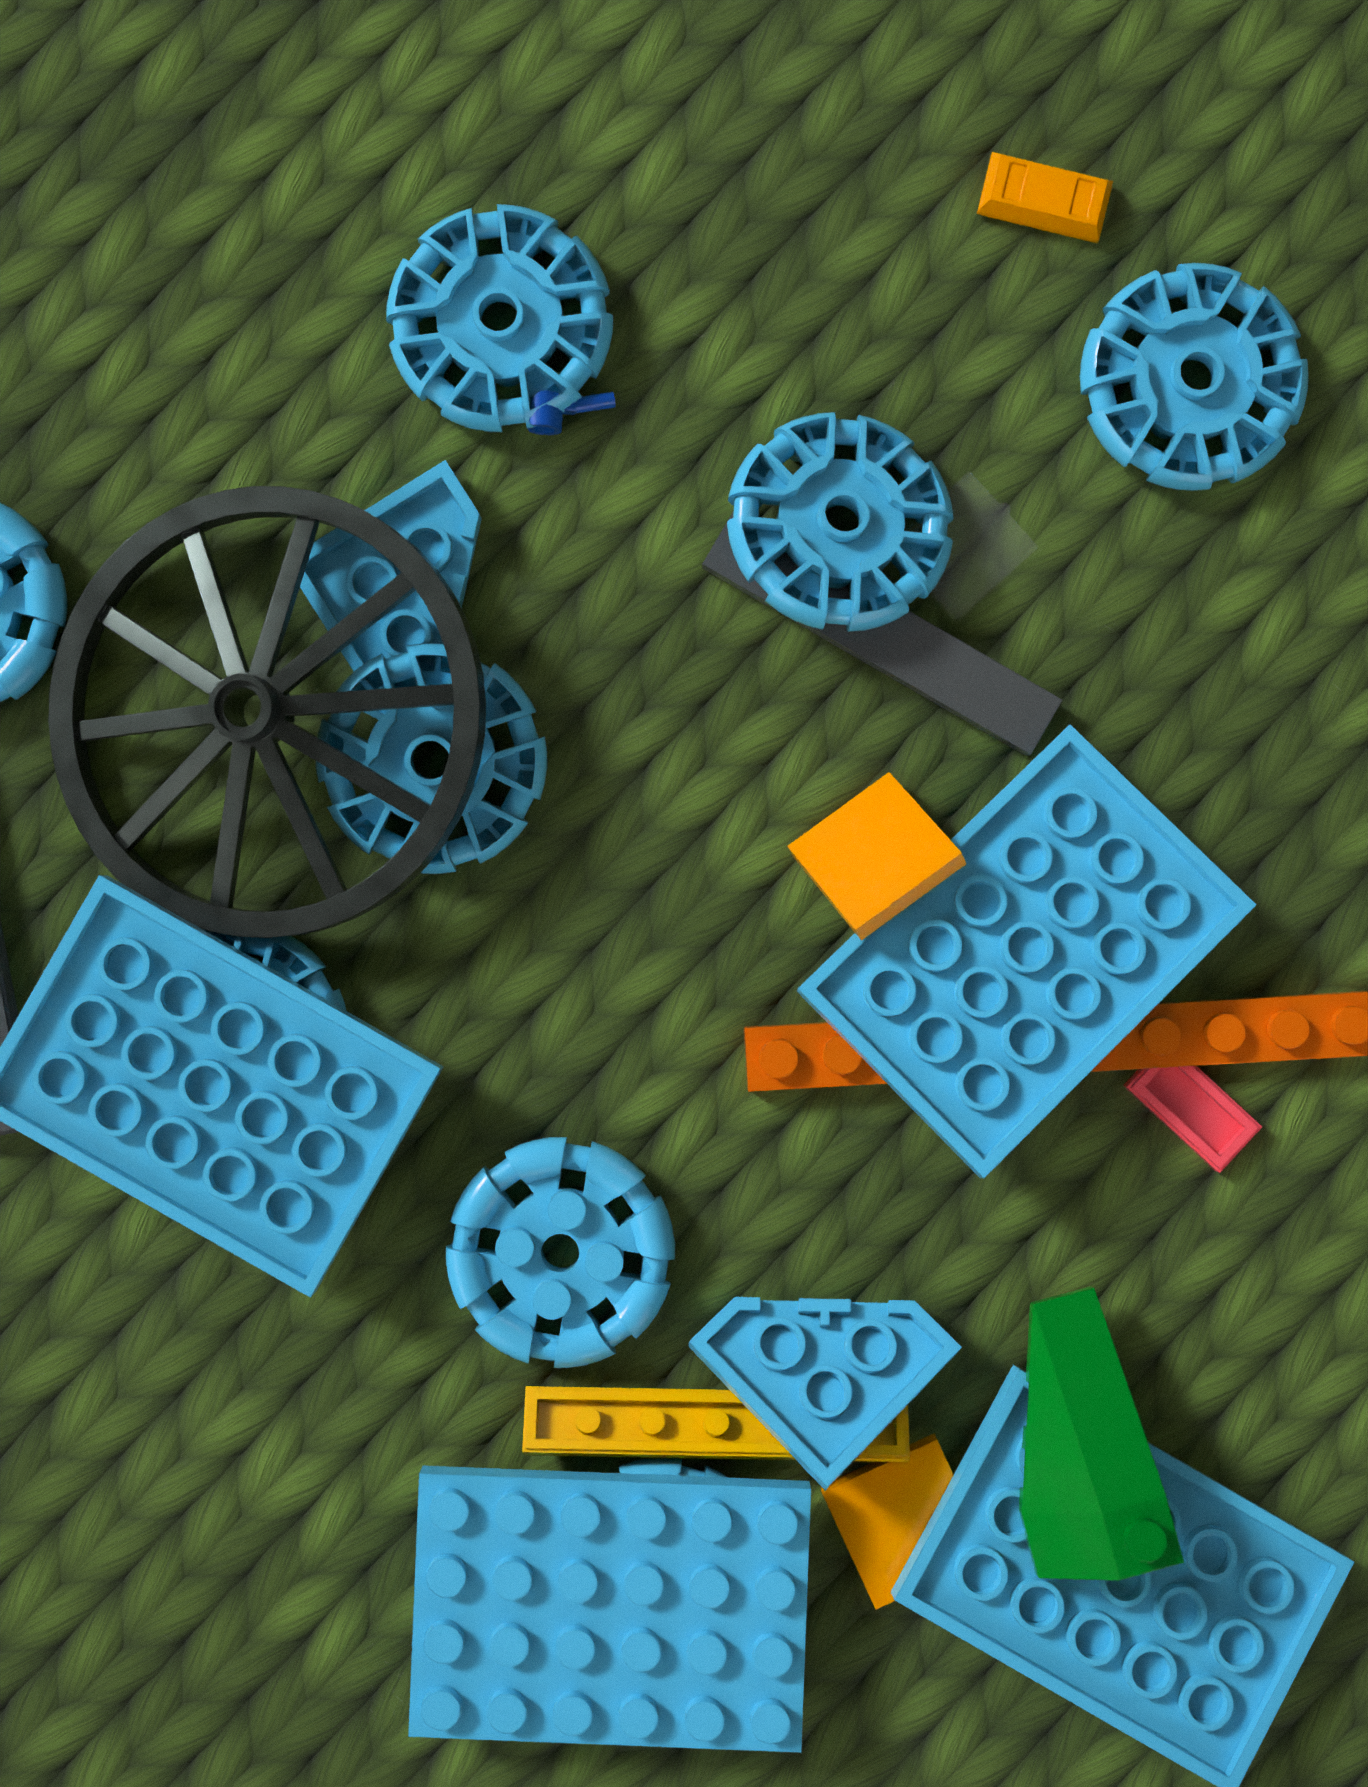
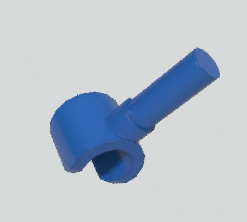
[528,390,616,435]

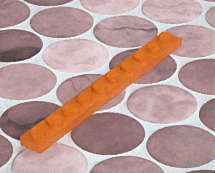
[744,991,1368,1092]

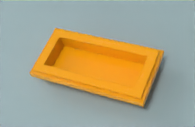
[977,152,1113,244]

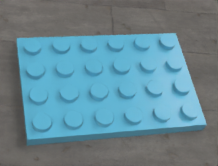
[797,724,1257,1178]
[0,875,444,1297]
[890,1364,1354,1787]
[408,1465,811,1753]

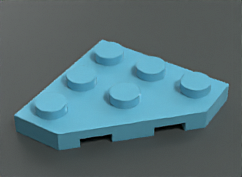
[300,460,482,688]
[689,1297,962,1490]

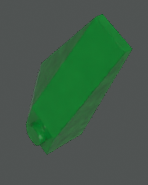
[1019,1286,1184,1581]

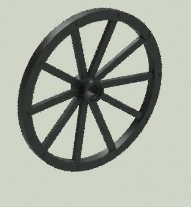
[48,486,486,938]

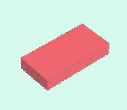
[1123,1066,1262,1173]

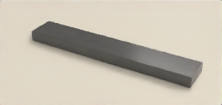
[702,511,1062,757]

